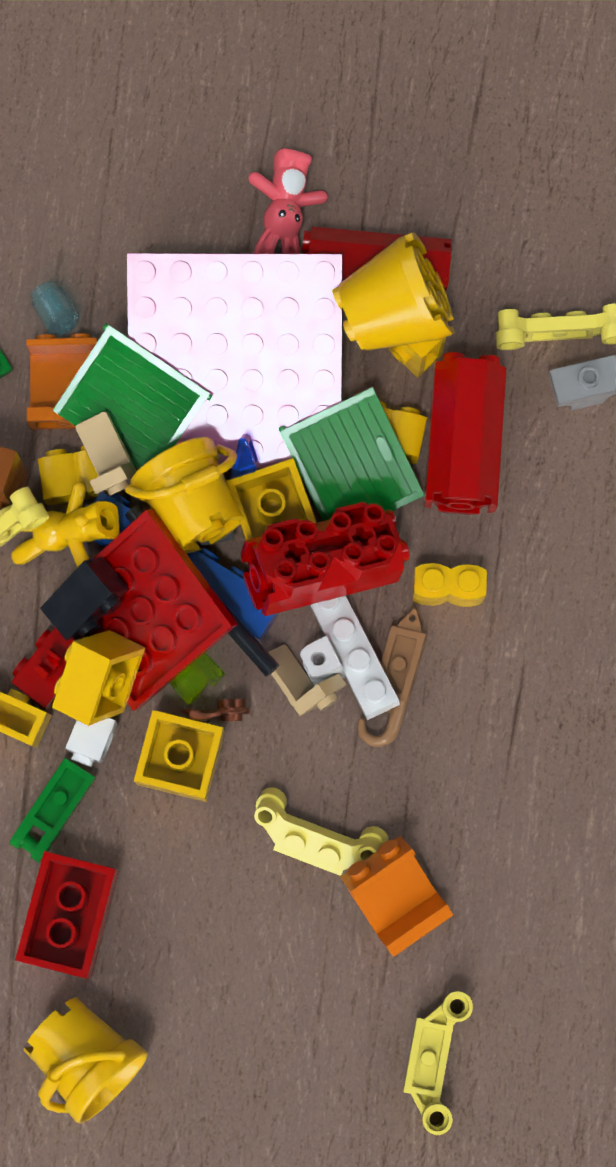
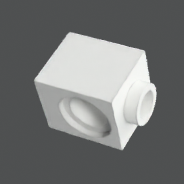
[66,718,118,767]

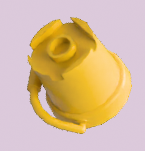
[125,436,244,554]
[24,997,148,1124]

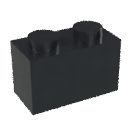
[40,557,129,641]

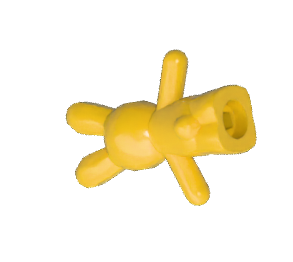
[11,482,119,567]

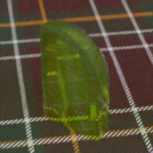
[170,653,226,705]

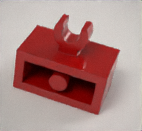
[11,627,76,712]

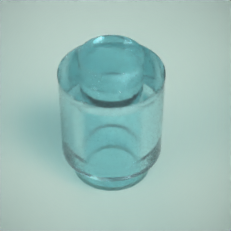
[30,281,79,335]

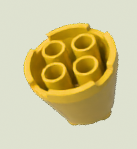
[332,232,455,350]

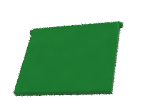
[52,323,213,469]
[278,386,425,521]

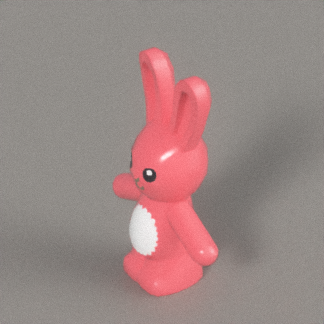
[248,148,328,254]

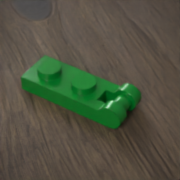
[9,758,96,864]

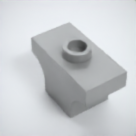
[548,355,616,410]

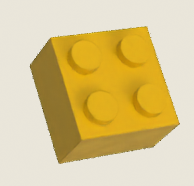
[226,458,317,540]
[52,630,145,726]
[134,710,225,802]

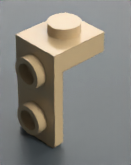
[76,412,136,496]
[269,644,346,716]

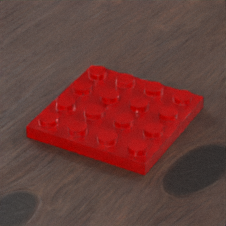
[80,509,238,711]

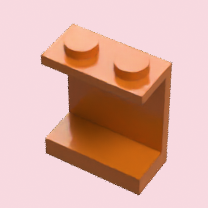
[26,333,98,430]
[340,836,454,957]

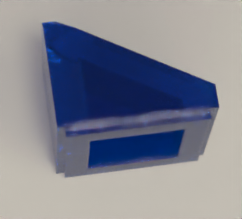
[231,433,260,479]

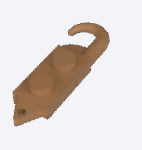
[357,609,427,747]

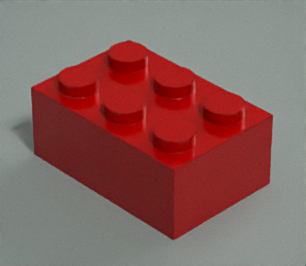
[15,851,119,979]

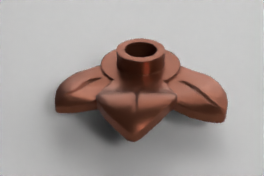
[182,699,250,722]

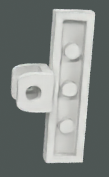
[300,596,400,720]

